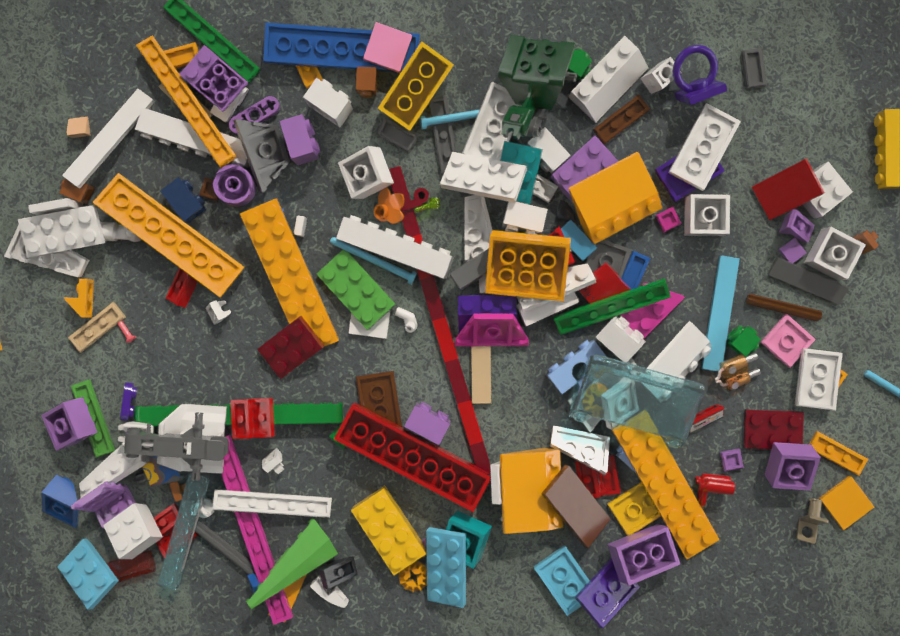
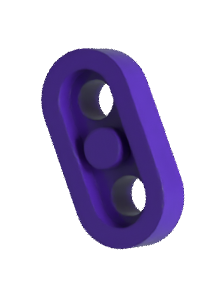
[120,382,137,421]

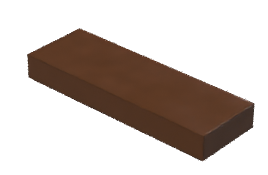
[593,94,650,145]

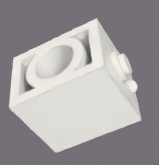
[640,57,681,94]

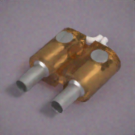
[715,353,761,391]

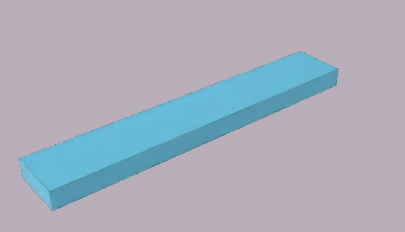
[701,256,740,371]

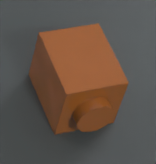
[356,67,378,98]
[59,179,95,205]

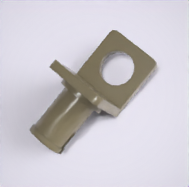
[796,498,829,544]

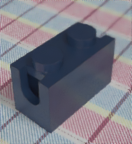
[160,177,207,223]

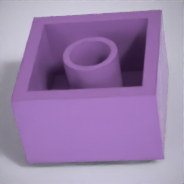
[280,114,321,165]
[41,397,98,451]
[404,402,450,445]
[765,442,821,491]

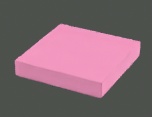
[363,22,412,73]
[760,314,816,368]

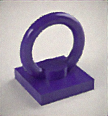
[672,45,728,105]

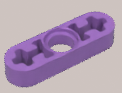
[229,96,280,134]

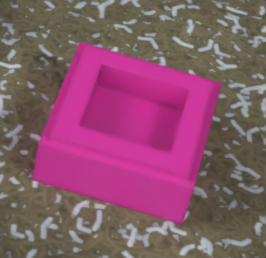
[655,207,682,233]

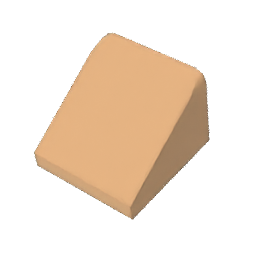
[67,117,90,138]

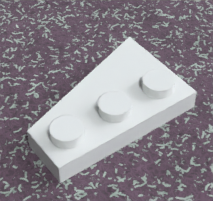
[550,426,610,475]

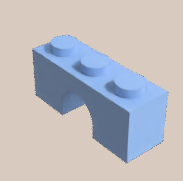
[547,340,608,394]

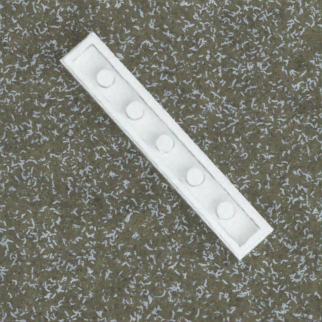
[62,89,154,189]
[212,489,332,518]

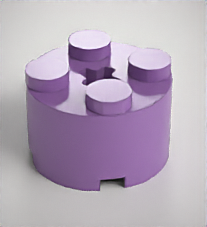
[213,165,256,207]

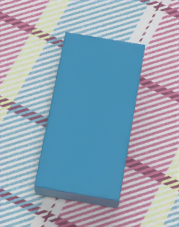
[561,220,597,261]

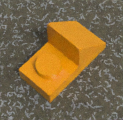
[64,279,94,318]

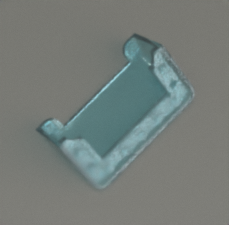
[569,355,705,448]

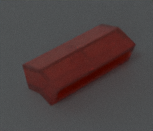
[106,550,156,583]

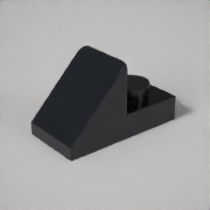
[319,556,358,589]

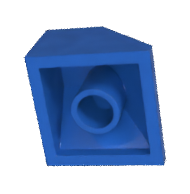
[41,475,79,528]

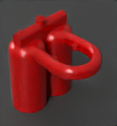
[695,473,735,508]

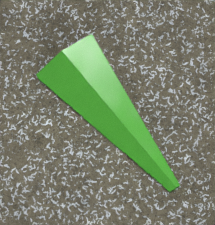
[246,518,338,609]

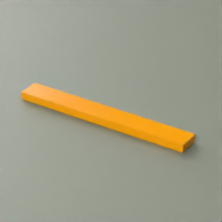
[136,35,237,168]

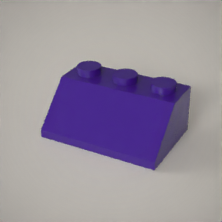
[458,295,517,334]

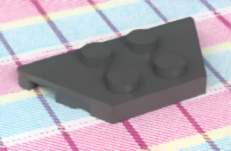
[233,119,290,192]

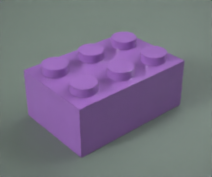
[550,136,618,204]
[607,524,680,586]

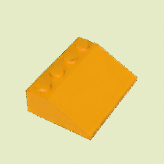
[568,152,662,244]
[485,230,571,302]
[500,448,563,534]

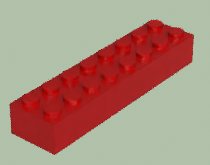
[334,402,491,512]

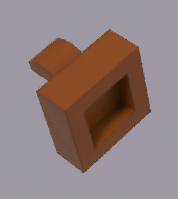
[852,230,879,255]
[169,481,191,502]

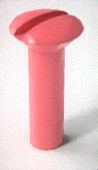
[117,321,136,343]

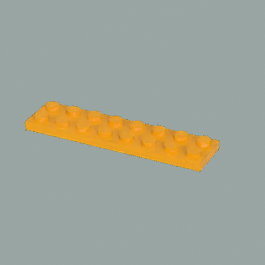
[93,173,245,298]
[240,198,339,346]
[612,410,719,559]

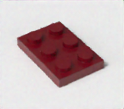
[257,316,325,379]
[743,409,804,449]

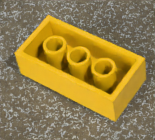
[378,41,454,131]
[351,485,427,575]

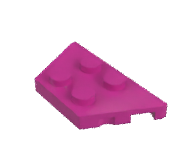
[619,283,685,339]
[455,314,529,346]

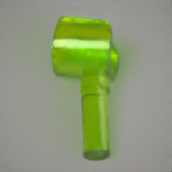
[414,197,440,213]

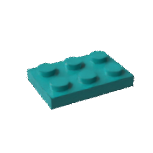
[493,141,543,205]

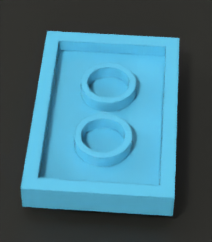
[58,539,119,610]
[534,545,590,616]

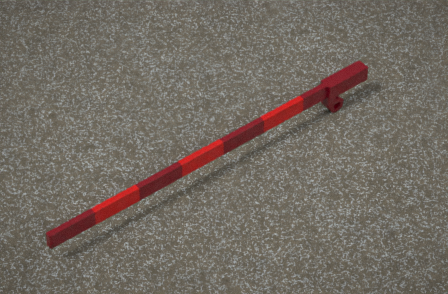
[389,166,491,485]

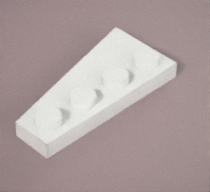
[465,195,492,263]
[79,444,147,498]

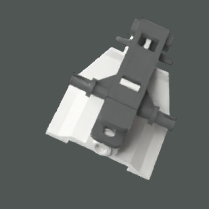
[118,404,229,481]

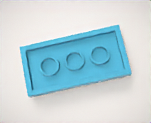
[426,527,466,608]

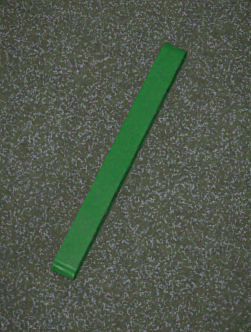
[134,402,343,426]

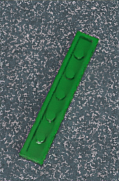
[162,0,261,84]
[553,278,671,335]

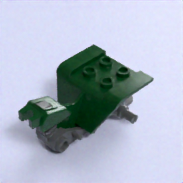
[498,35,577,140]

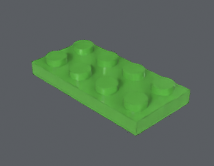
[317,250,396,330]

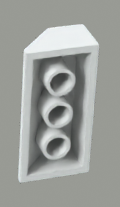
[569,36,648,123]
[637,321,712,404]

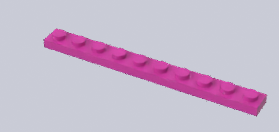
[221,435,293,625]

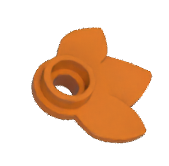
[374,187,404,224]

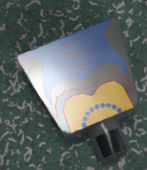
[136,456,187,487]

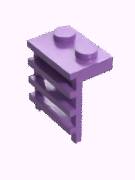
[71,481,136,529]

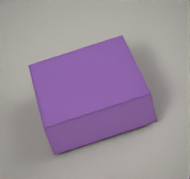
[778,238,806,263]
[720,448,744,471]

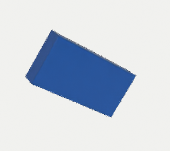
[621,251,651,289]

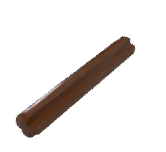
[746,293,822,321]

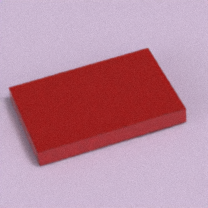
[752,158,825,220]

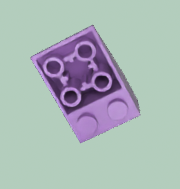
[179,45,248,112]

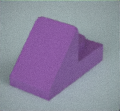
[779,209,815,243]

